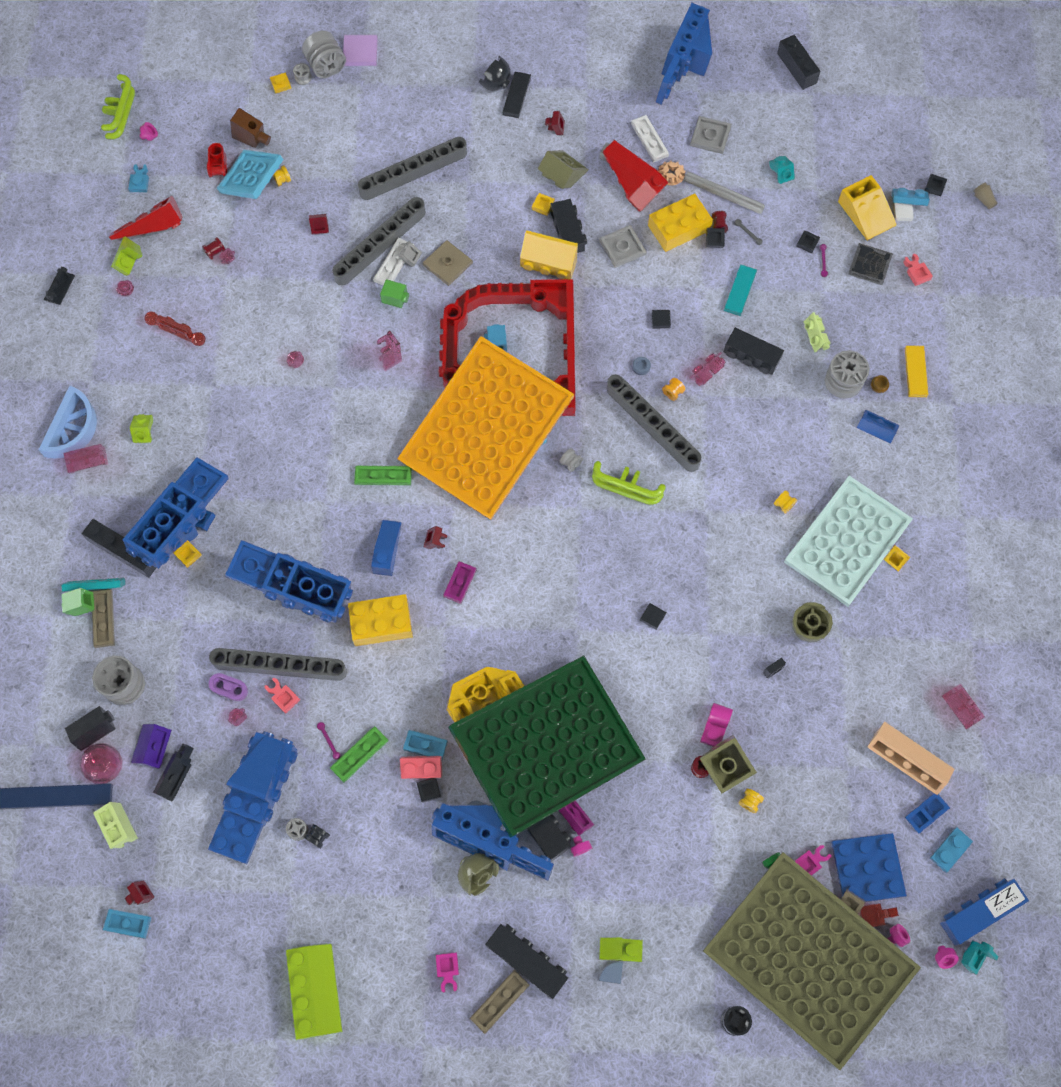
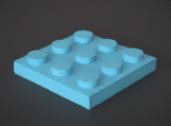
[217,150,284,199]

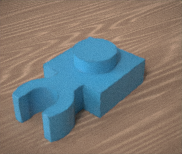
[128,164,149,192]

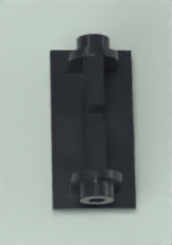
[44,266,75,305]

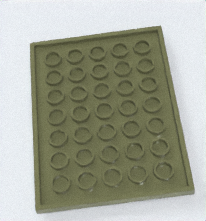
[703,852,921,1071]

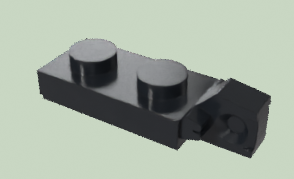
[153,743,194,802]

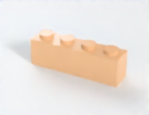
[867,721,955,795]

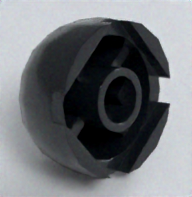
[479,56,511,91]

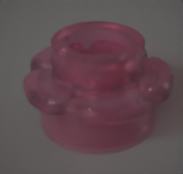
[219,248,235,264]
[116,280,134,296]
[287,351,304,368]
[228,708,247,726]

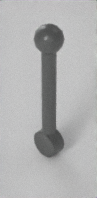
[735,219,763,245]

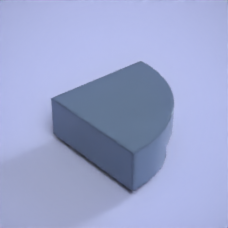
[599,962,623,984]

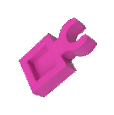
[795,845,831,876]
[436,953,459,993]

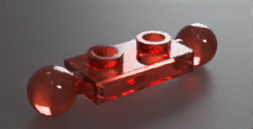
[144,311,206,346]

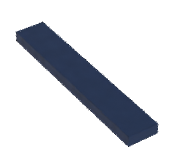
[0,784,113,810]

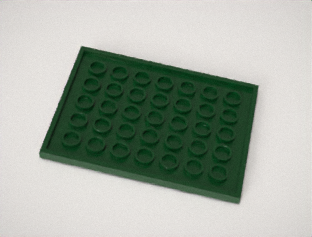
[448,655,646,838]

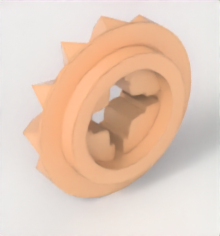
[658,160,685,185]

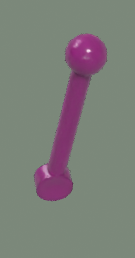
[820,244,828,277]
[317,722,340,759]

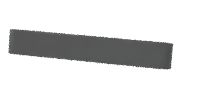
[358,137,467,200]
[332,197,426,286]
[607,374,702,472]
[209,648,347,681]

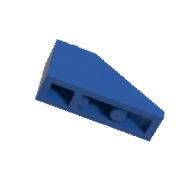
[371,520,402,576]

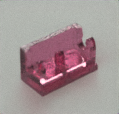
[377,330,402,372]
[63,444,108,474]
[942,684,985,730]

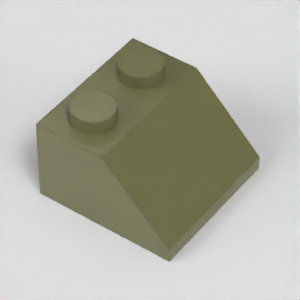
[538,150,589,189]
[700,735,757,794]

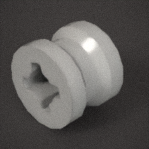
[293,63,312,85]
[559,448,583,472]
[286,818,309,841]

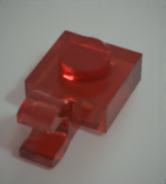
[860,903,899,927]

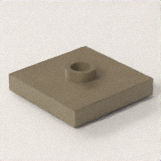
[423,240,473,286]

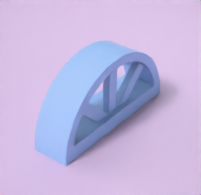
[39,386,97,459]

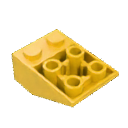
[838,175,897,241]

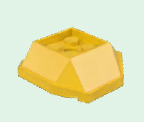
[446,667,524,723]

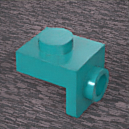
[769,156,795,184]
[961,940,999,975]

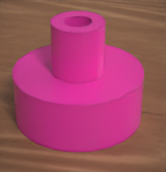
[140,122,158,141]
[570,836,593,857]
[887,924,911,947]
[935,945,959,969]

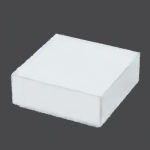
[893,203,914,221]

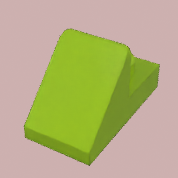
[111,237,143,276]
[599,937,643,962]

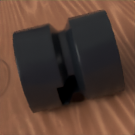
[720,1006,752,1036]

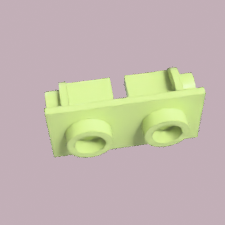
[804,312,831,353]

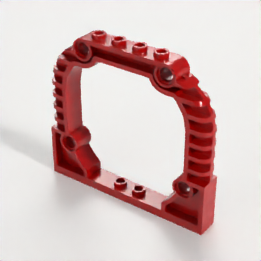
[439,279,576,416]

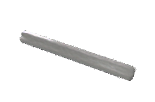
[684,172,765,214]

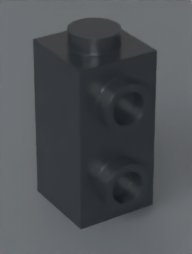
[65,706,116,751]

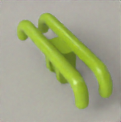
[101,74,135,140]
[592,461,666,505]

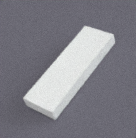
[631,115,669,163]
[373,238,414,285]

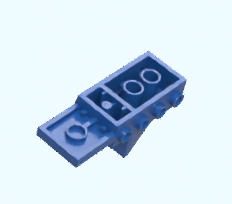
[656,2,713,105]
[123,457,229,569]
[225,540,353,623]
[208,731,298,865]
[432,803,554,881]

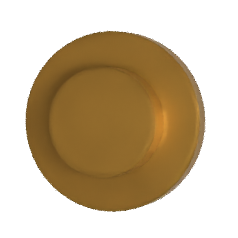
[870,375,889,393]

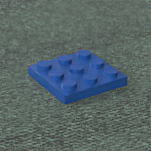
[831,833,907,902]

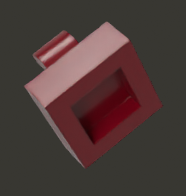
[545,110,565,136]
[309,214,329,234]
[423,526,447,549]
[125,880,155,905]

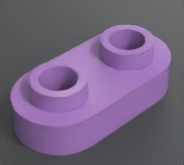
[209,673,248,701]

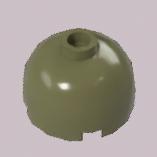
[792,602,833,643]
[457,853,499,896]

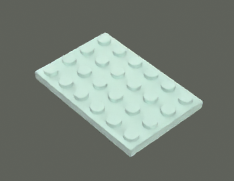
[784,476,913,607]

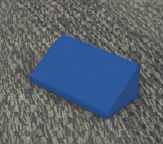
[857,410,900,444]

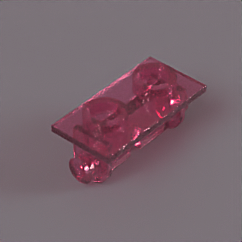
[689,352,726,386]

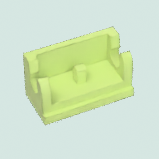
[93,802,138,849]

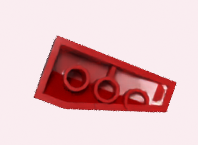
[602,140,669,212]
[109,196,183,240]

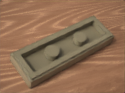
[92,589,115,648]
[470,970,530,1034]

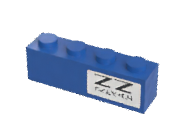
[940,878,1029,946]

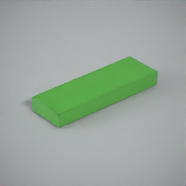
[354,466,412,486]
[330,726,389,783]

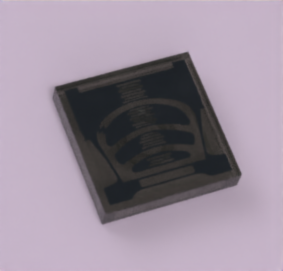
[848,243,893,285]

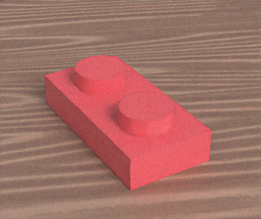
[400,756,442,779]

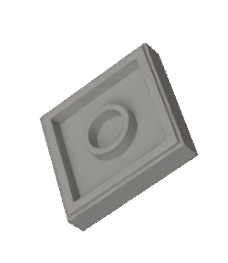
[690,116,732,154]
[599,225,647,268]

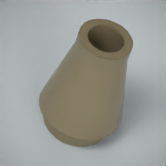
[974,182,998,210]

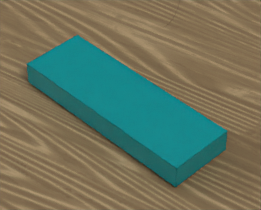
[724,264,757,316]
[61,577,126,592]

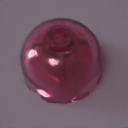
[79,743,123,784]

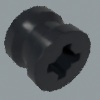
[304,824,330,849]

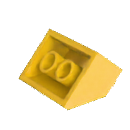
[520,230,578,279]

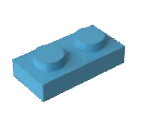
[891,188,930,206]
[403,730,448,760]
[930,827,973,873]
[103,909,152,939]

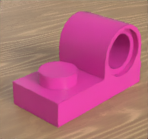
[700,703,733,747]

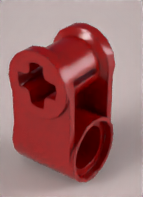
[207,143,227,177]

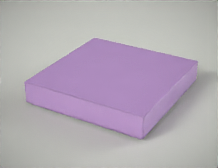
[343,35,378,66]

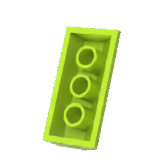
[286,944,343,1040]

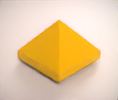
[883,545,910,572]

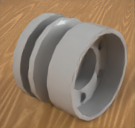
[302,31,346,78]
[824,350,870,399]
[92,655,145,705]

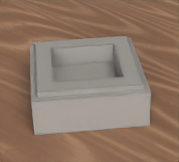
[398,241,422,267]

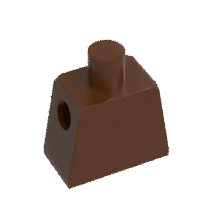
[230,108,271,148]

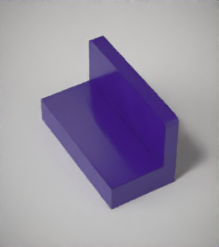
[131,724,172,769]

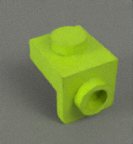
[130,414,153,443]

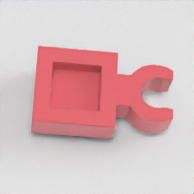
[903,254,933,286]
[264,678,300,714]

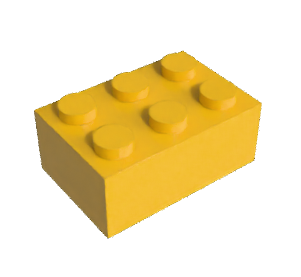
[648,193,713,252]
[348,594,413,647]

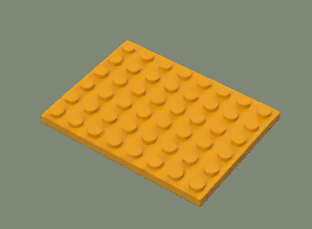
[397,336,574,520]

